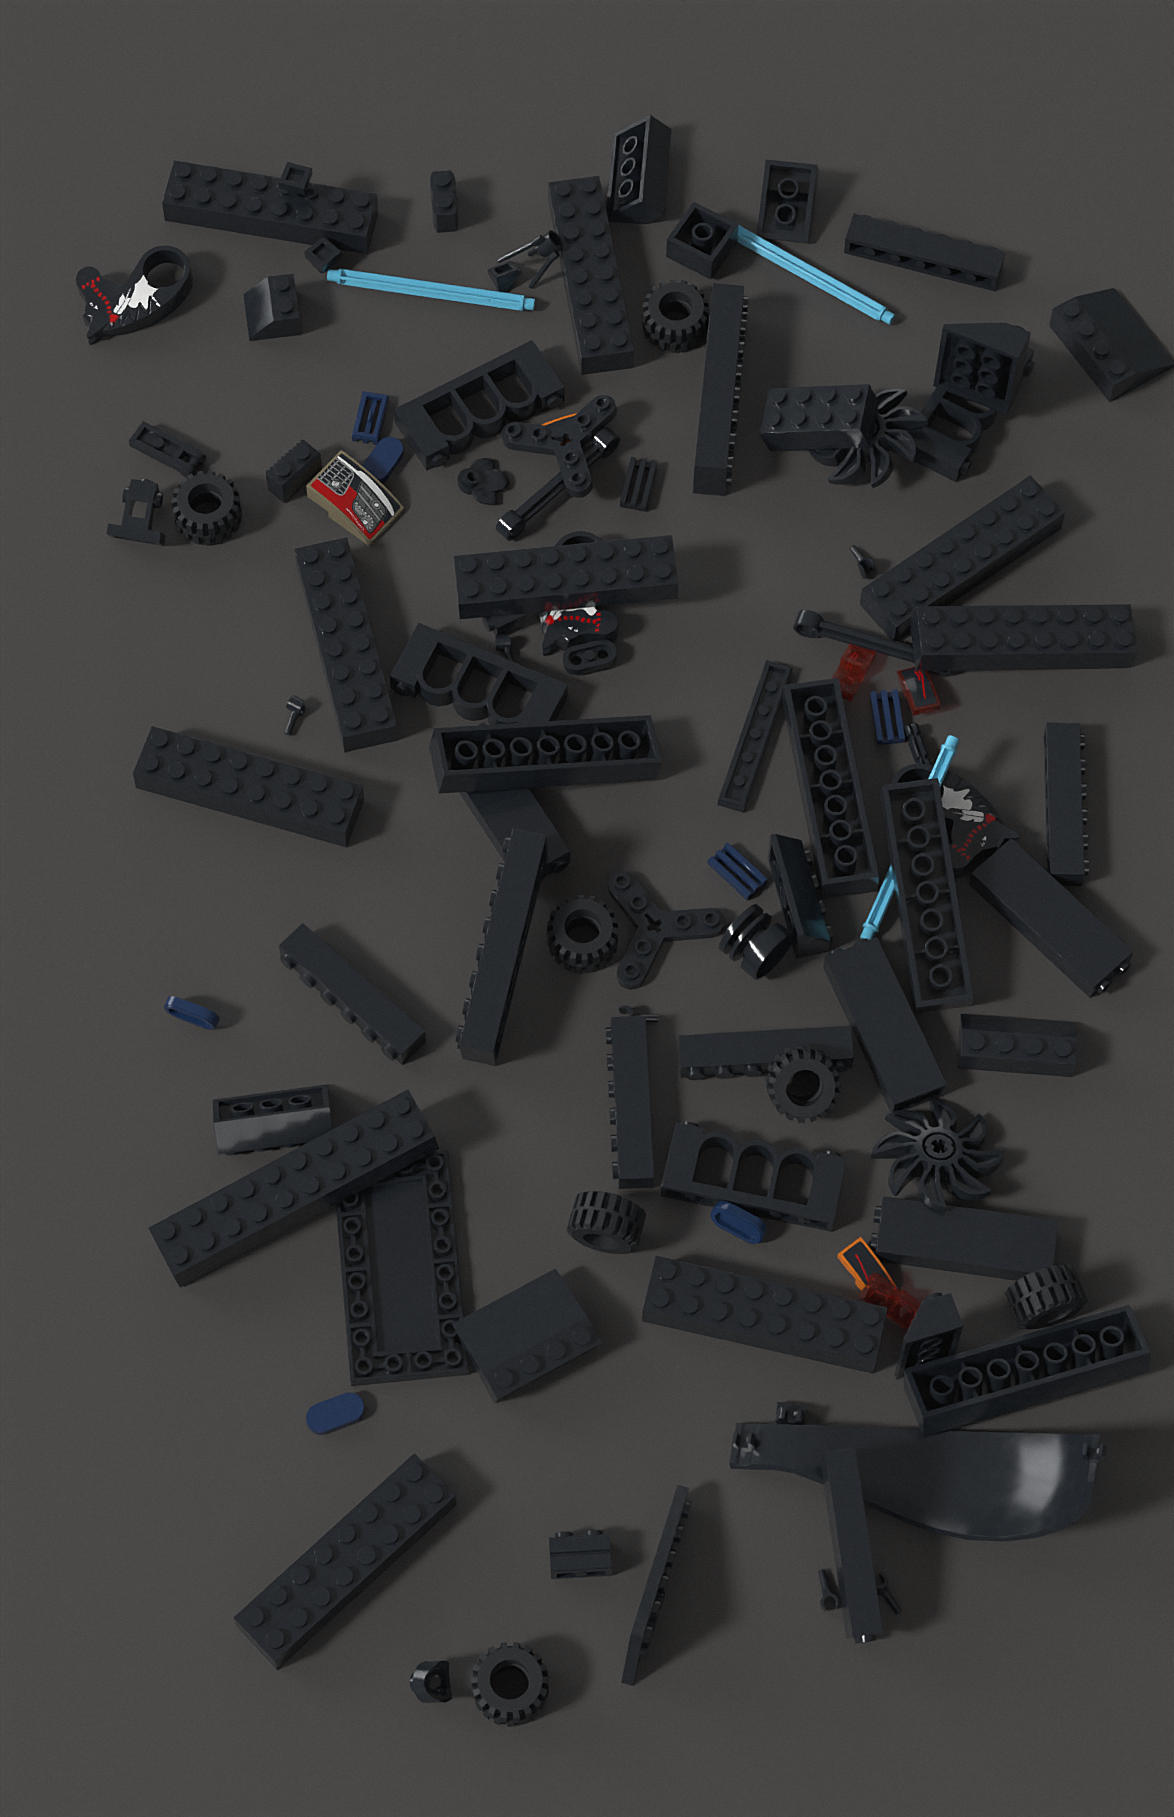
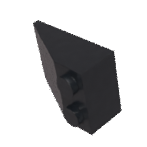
[757,159,819,243]

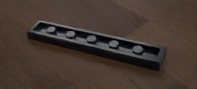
[717,660,792,813]

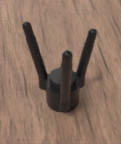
[497,230,563,289]

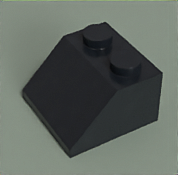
[243,273,302,341]

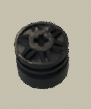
[719,904,794,980]

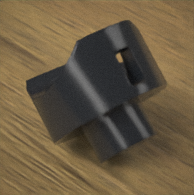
[410,1660,453,1703]

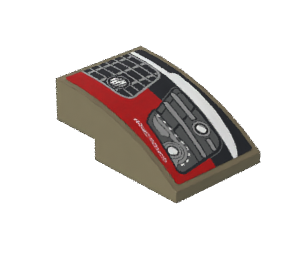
[306,450,404,546]

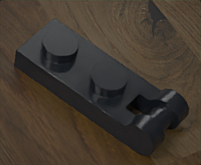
[129,421,207,478]

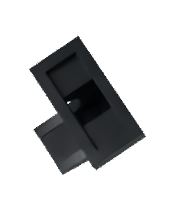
[106,479,166,546]

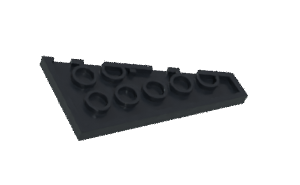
[621,1485,692,1686]

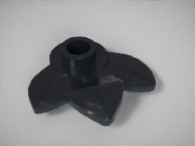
[457,458,510,505]

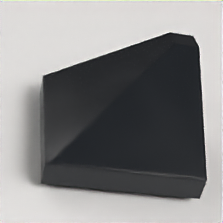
[487,261,521,292]

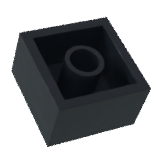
[666,202,739,279]

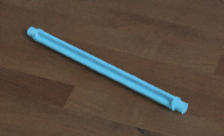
[737,225,895,325]
[327,268,535,311]
[860,735,960,940]

